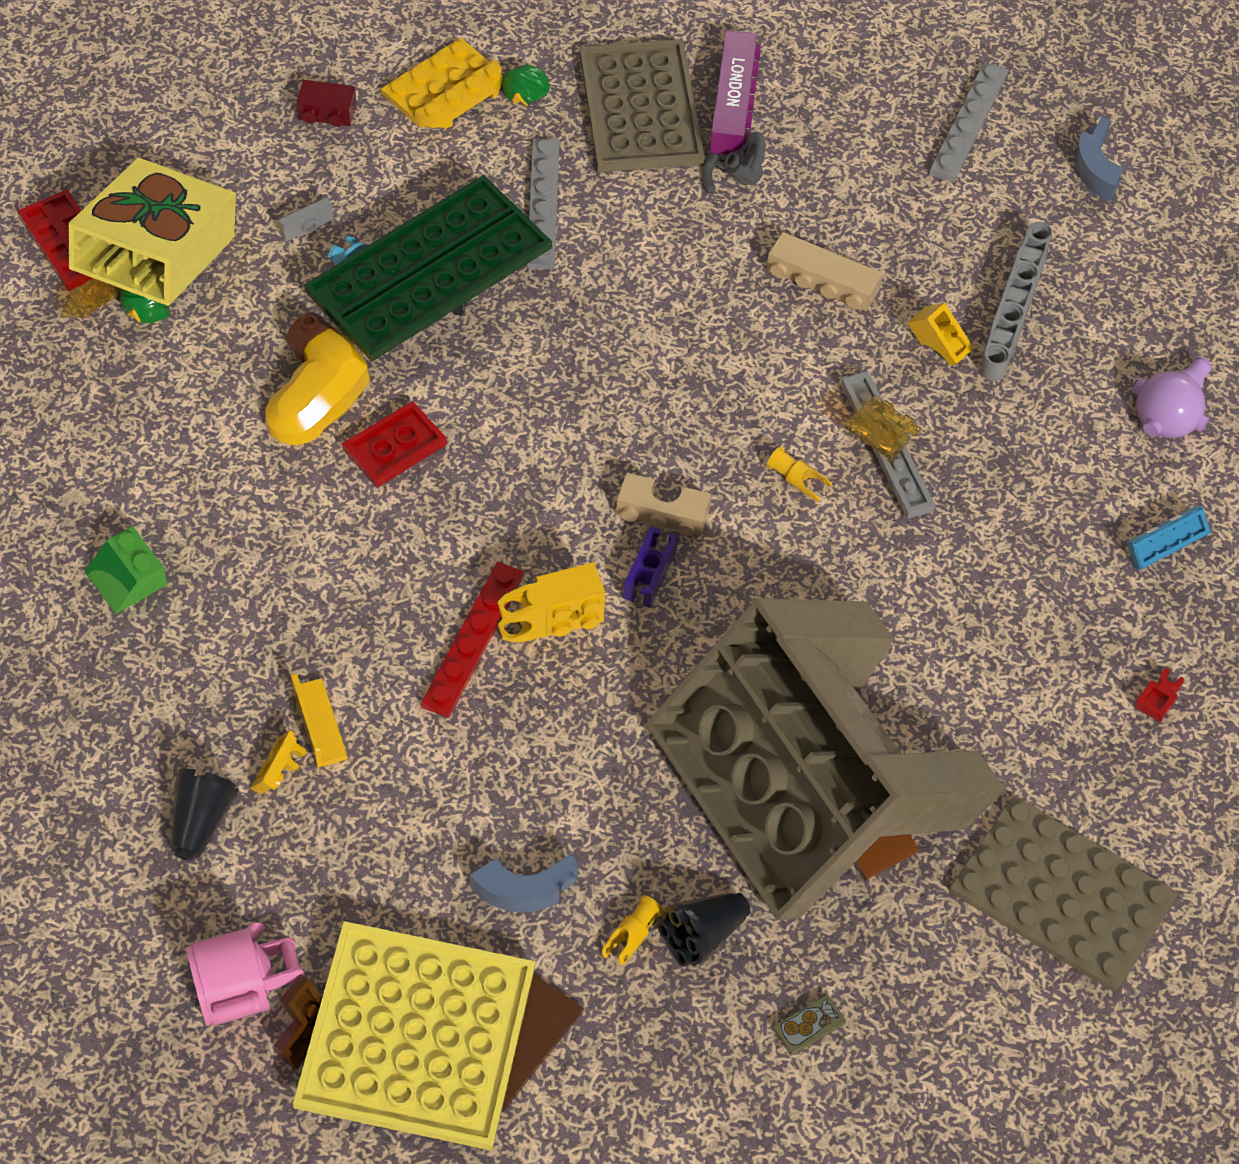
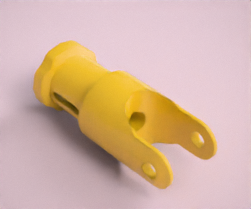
[766,446,832,502]
[602,895,664,965]

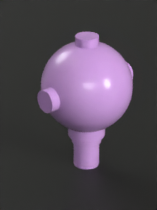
[1132,357,1212,438]

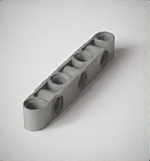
[980,222,1052,381]

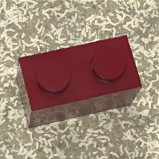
[296,80,357,127]

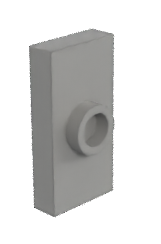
[279,198,333,242]

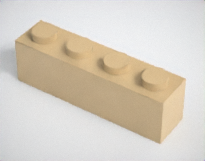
[767,232,883,312]

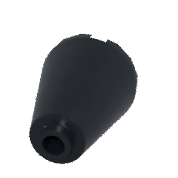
[170,768,239,861]

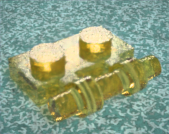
[846,396,922,460]

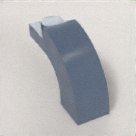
[1075,117,1124,202]
[470,854,579,912]

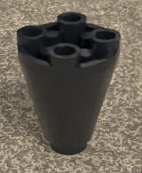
[657,893,750,967]

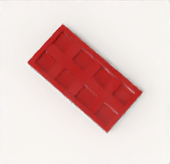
[17,189,95,291]

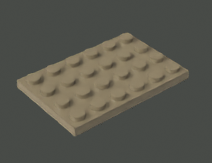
[579,39,705,172]
[949,796,1179,994]

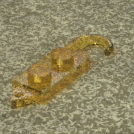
[60,278,121,320]

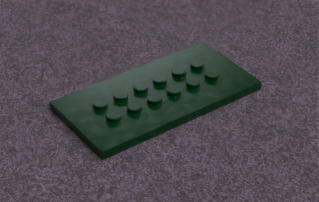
[304,175,552,362]

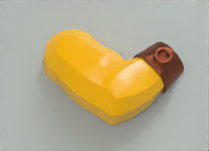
[265,313,370,445]

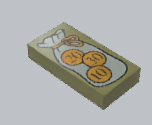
[773,995,846,1056]

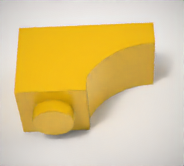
[908,302,974,366]

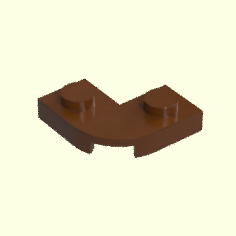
[274,975,322,1069]

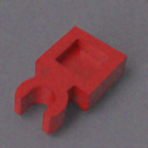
[1134,668,1184,723]

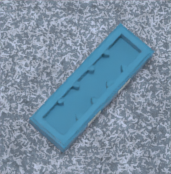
[1127,505,1211,570]

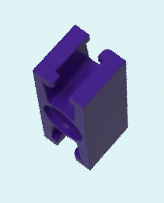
[623,526,678,608]

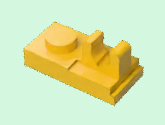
[250,731,307,794]

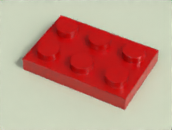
[342,401,447,488]

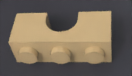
[616,473,711,536]

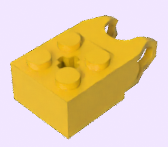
[498,562,605,642]

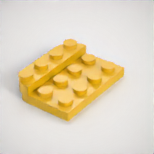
[381,38,502,129]

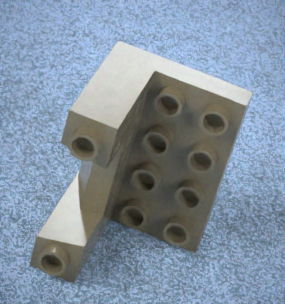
[646,598,1006,921]

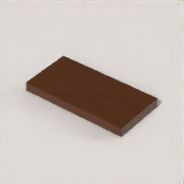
[502,974,583,1112]

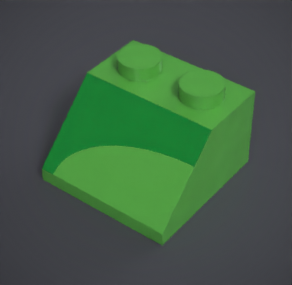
[85,526,168,614]

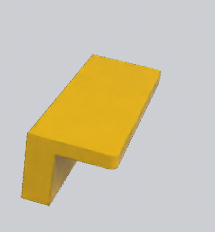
[291,673,348,768]

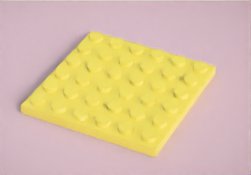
[293,921,536,1151]

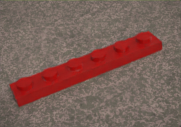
[421,561,524,718]

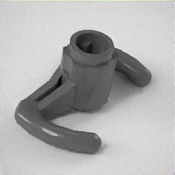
[702,132,765,193]

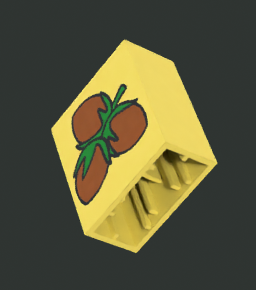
[69,157,236,306]

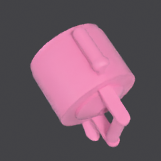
[186,922,305,1026]

